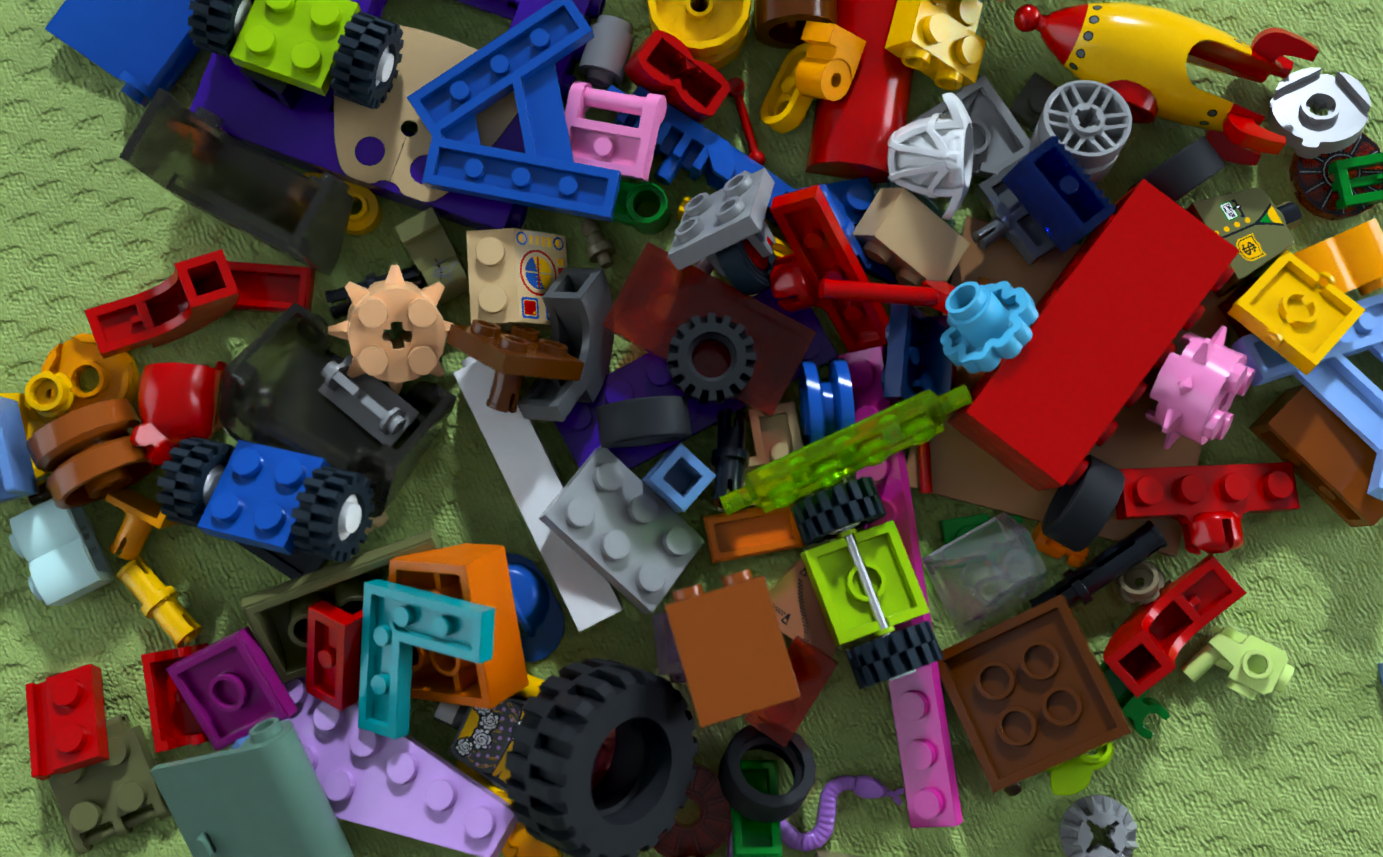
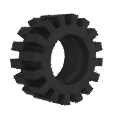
[667,313,756,405]

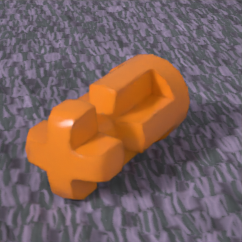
[1028,522,1089,568]

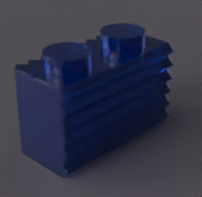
[1002,136,1116,253]

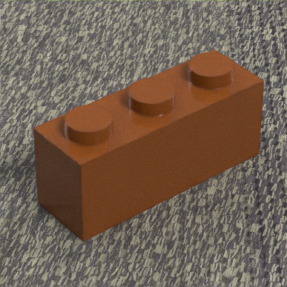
[1249,385,1383,527]

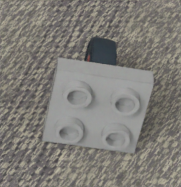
[667,167,776,295]

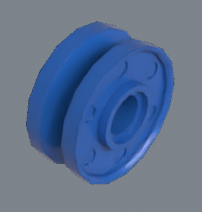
[799,358,856,462]

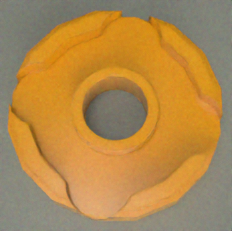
[41,333,139,417]

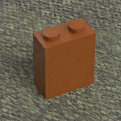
[665,569,801,727]

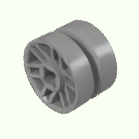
[1030,80,1132,187]

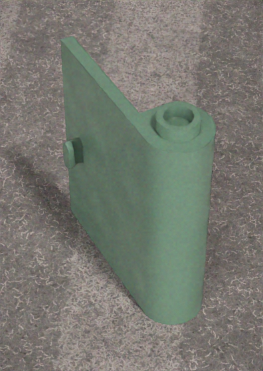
[150,717,355,857]

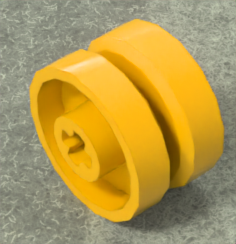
[647,0,751,70]

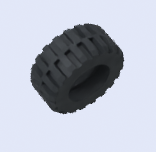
[505,658,698,857]

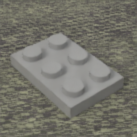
[539,446,705,614]

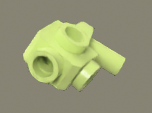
[1181,625,1295,701]

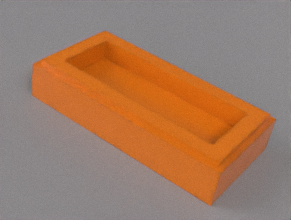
[703,500,805,563]

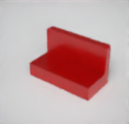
[306,600,363,711]

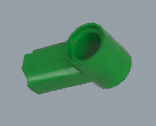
[612,181,670,235]

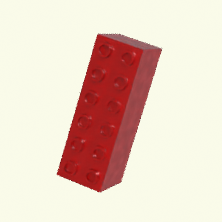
[947,179,1240,491]

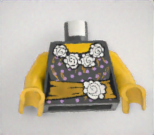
[434,674,545,830]

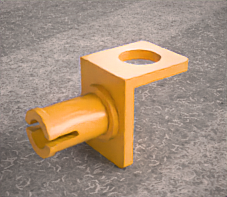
[105,488,180,561]

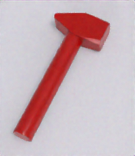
[818,278,956,315]

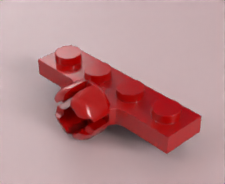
[769,185,890,353]
[1116,462,1300,555]

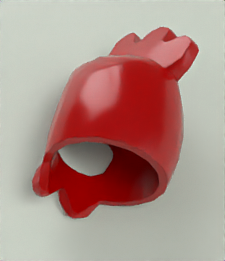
[130,361,227,466]

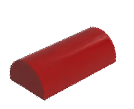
[805,0,914,186]

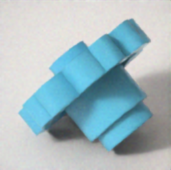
[940,281,1039,374]

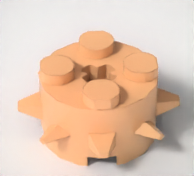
[328,265,453,394]

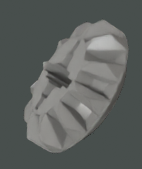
[1059,795,1138,857]

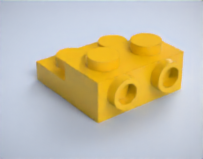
[885,0,986,91]

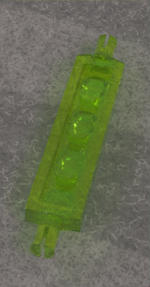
[719,384,972,516]

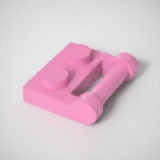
[565,81,667,181]

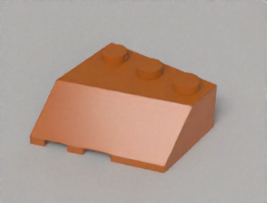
[388,543,529,709]

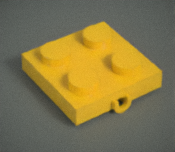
[1228,250,1365,375]

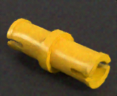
[116,557,203,648]

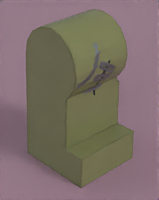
[394,207,469,306]

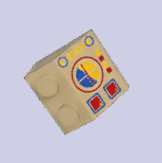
[466,228,568,331]

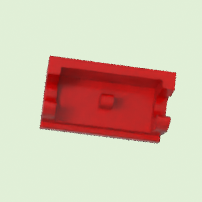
[141,643,209,753]

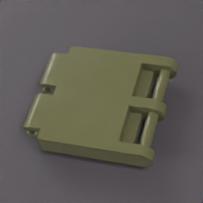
[48,714,172,855]

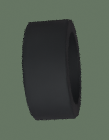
[1127,136,1226,202]
[596,396,691,448]
[1042,455,1125,552]
[718,721,816,823]

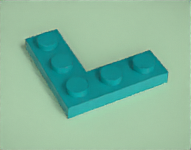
[358,579,495,740]

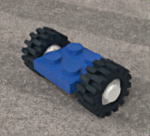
[157,437,375,563]

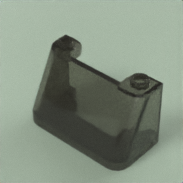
[219,303,457,518]

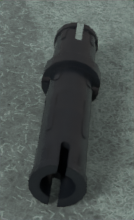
[1029,520,1168,609]

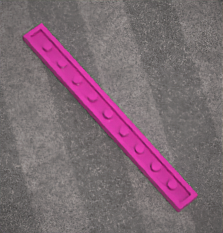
[838,346,963,828]

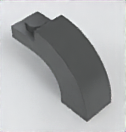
[517,268,614,422]

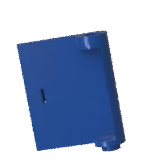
[45,0,201,108]

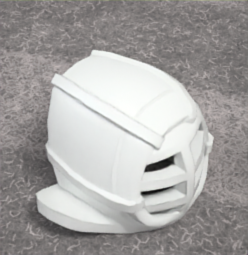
[887,92,974,220]

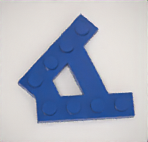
[407,0,622,222]

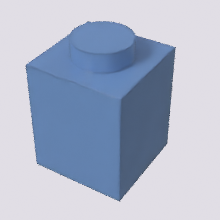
[641,443,716,513]

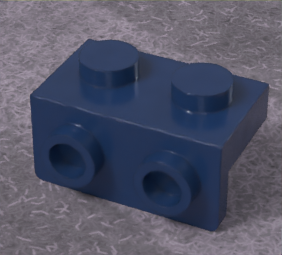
[881,304,957,411]

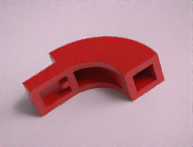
[84,249,239,359]
[1103,553,1246,698]

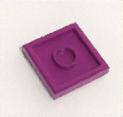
[166,626,298,752]

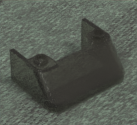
[119,88,354,277]

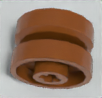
[26,399,159,509]

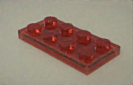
[602,242,817,418]

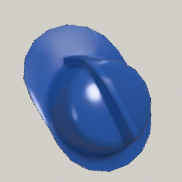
[506,553,565,663]

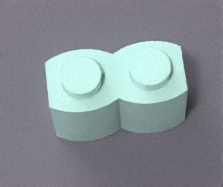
[9,499,114,606]

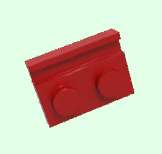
[26,664,109,781]

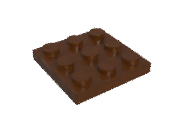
[938,594,1134,793]

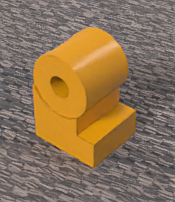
[795,21,866,101]

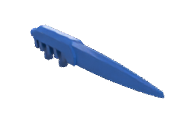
[607,85,898,285]

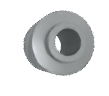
[578,15,634,89]

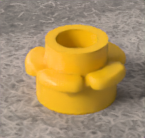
[25,371,75,417]

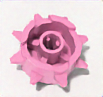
[1145,325,1256,450]

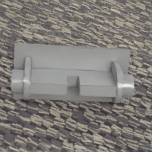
[318,355,420,449]

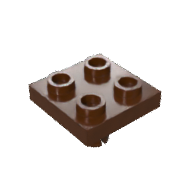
[446,320,584,413]

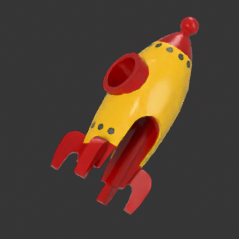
[1014,2,1319,166]

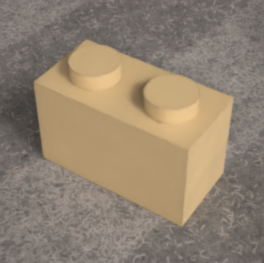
[853,188,970,287]

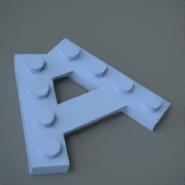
[1231,293,1383,501]

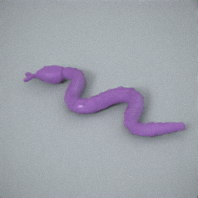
[727,775,905,857]

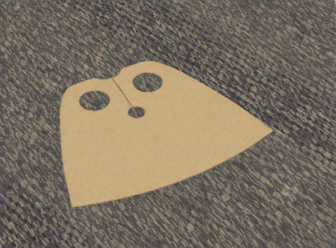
[334,25,518,202]

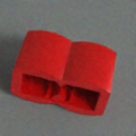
[624,30,731,123]

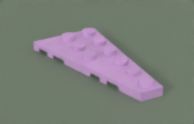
[283,675,518,857]

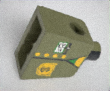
[1186,187,1302,298]

